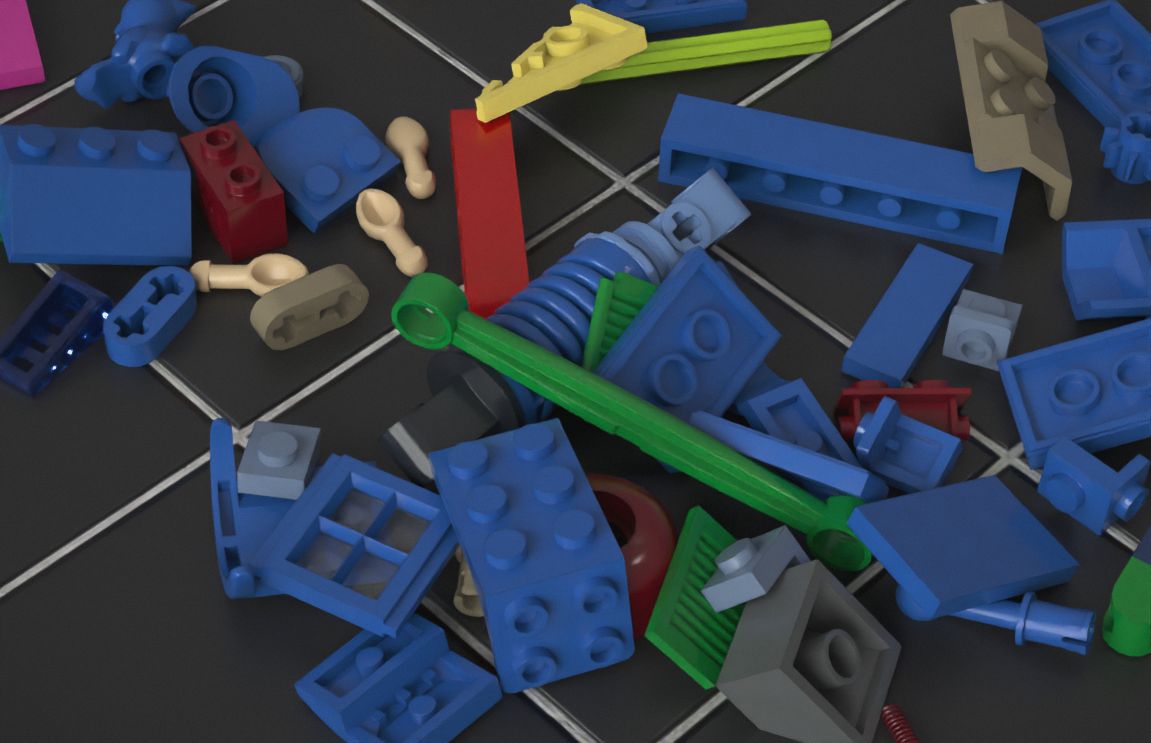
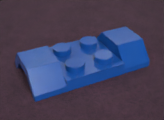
[1062,219,1151,321]

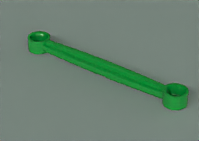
[391,273,873,572]

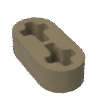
[250,264,369,350]

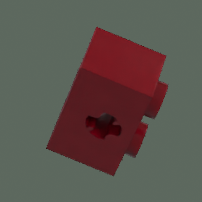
[179,120,288,264]

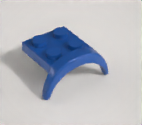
[210,418,396,599]

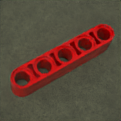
[450,108,529,318]

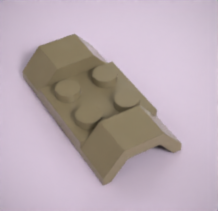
[950,1,1072,221]

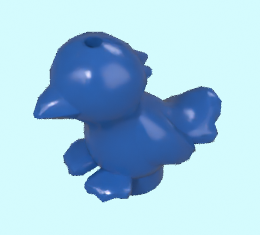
[74,0,197,109]

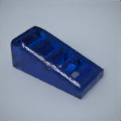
[0,269,114,397]

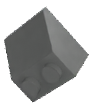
[716,559,902,743]

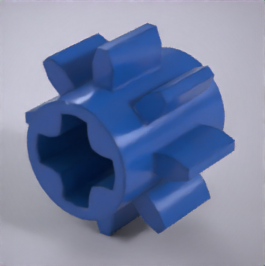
[1099,112,1151,184]

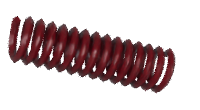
[882,704,921,743]

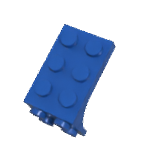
[428,418,635,693]

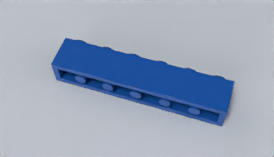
[658,93,1022,254]

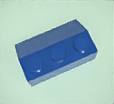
[0,124,192,266]

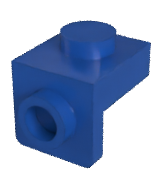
[853,396,963,494]
[1037,436,1151,536]

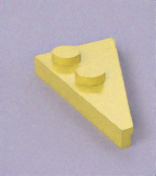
[475,3,648,123]

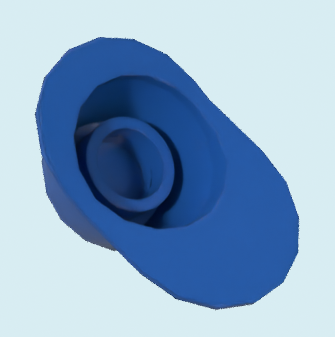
[166,46,300,147]

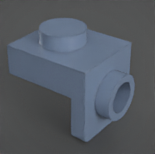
[237,420,322,500]
[701,525,811,613]

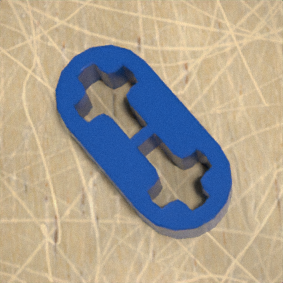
[103,266,197,367]

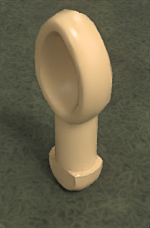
[385,116,436,199]
[356,188,428,277]
[189,253,309,297]

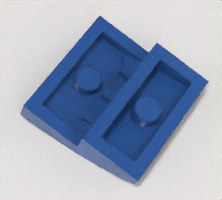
[294,613,503,743]

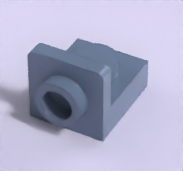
[942,289,1023,371]

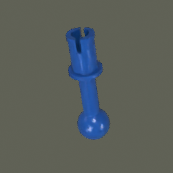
[895,583,1096,655]

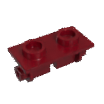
[834,380,972,448]

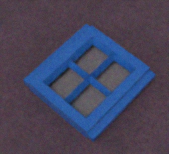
[249,453,460,639]

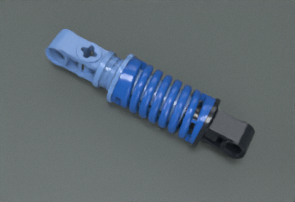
[377,167,751,488]

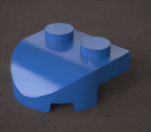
[256,107,401,234]

